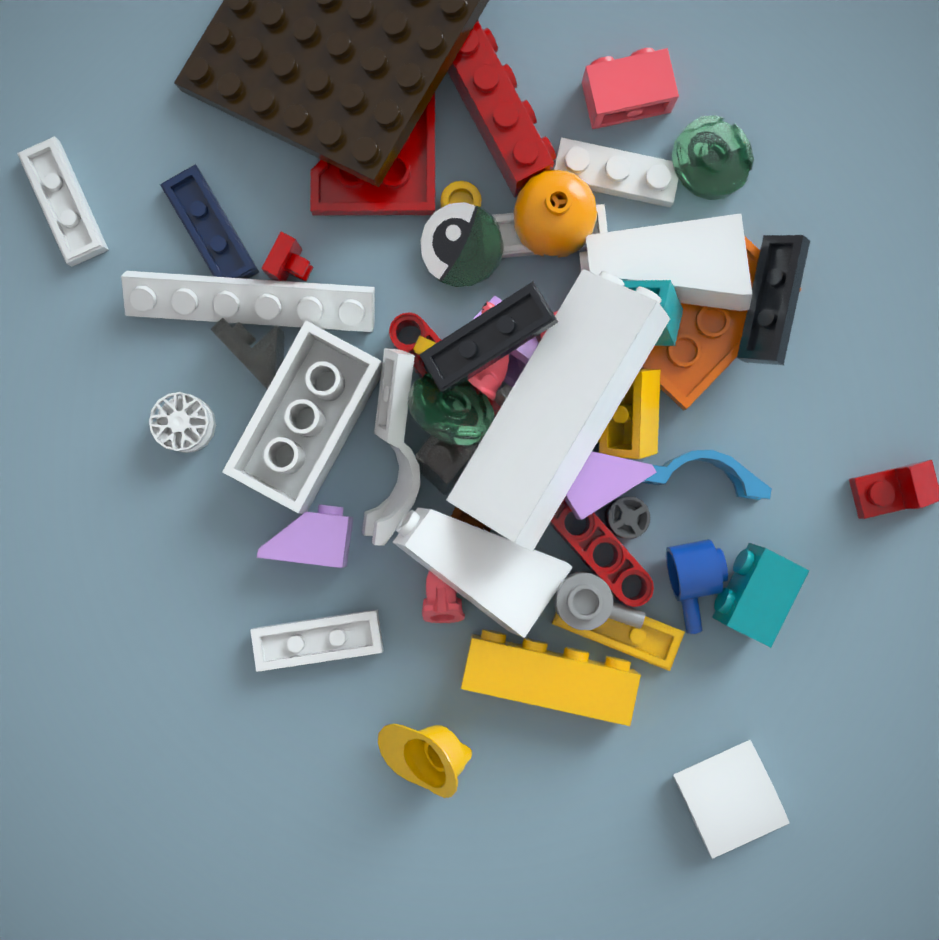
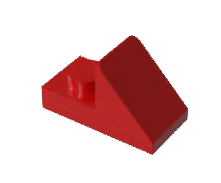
[849,460,939,519]

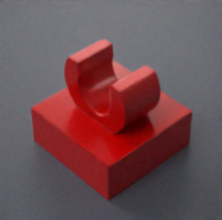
[261,232,314,282]

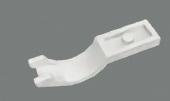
[362,348,421,546]

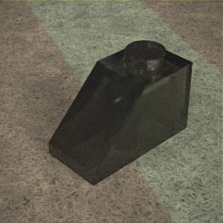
[416,421,481,496]

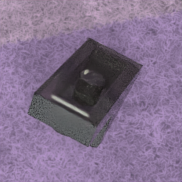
[211,318,285,389]

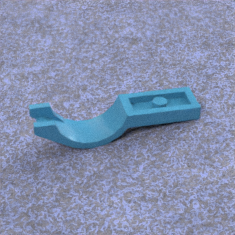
[641,450,772,500]

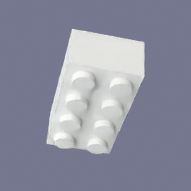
[222,320,382,514]

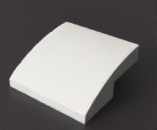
[673,740,790,859]

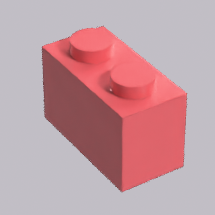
[582,48,679,130]

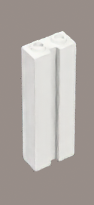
[446,269,670,552]

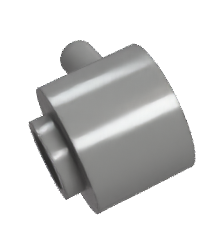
[553,572,645,630]

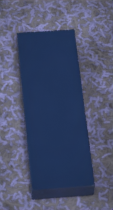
[160,164,259,279]

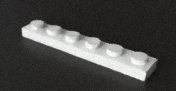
[121,271,375,332]

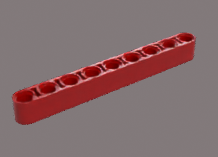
[389,312,654,607]

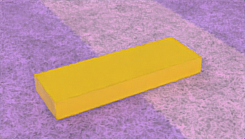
[551,612,685,671]

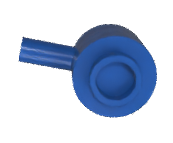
[666,539,728,634]

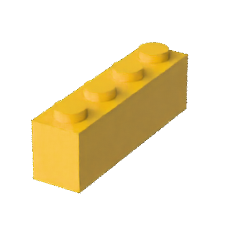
[461,629,641,726]

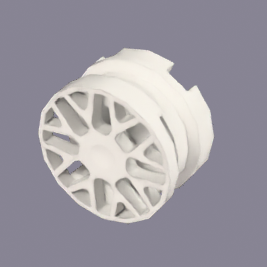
[149,392,216,453]

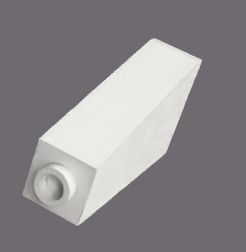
[579,213,752,311]
[393,508,573,638]

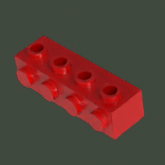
[447,20,556,198]

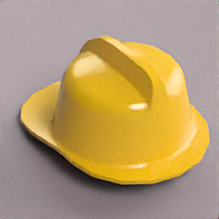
[378,723,472,798]

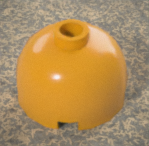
[513,170,597,258]

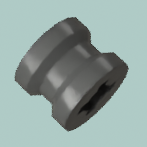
[604,497,650,539]

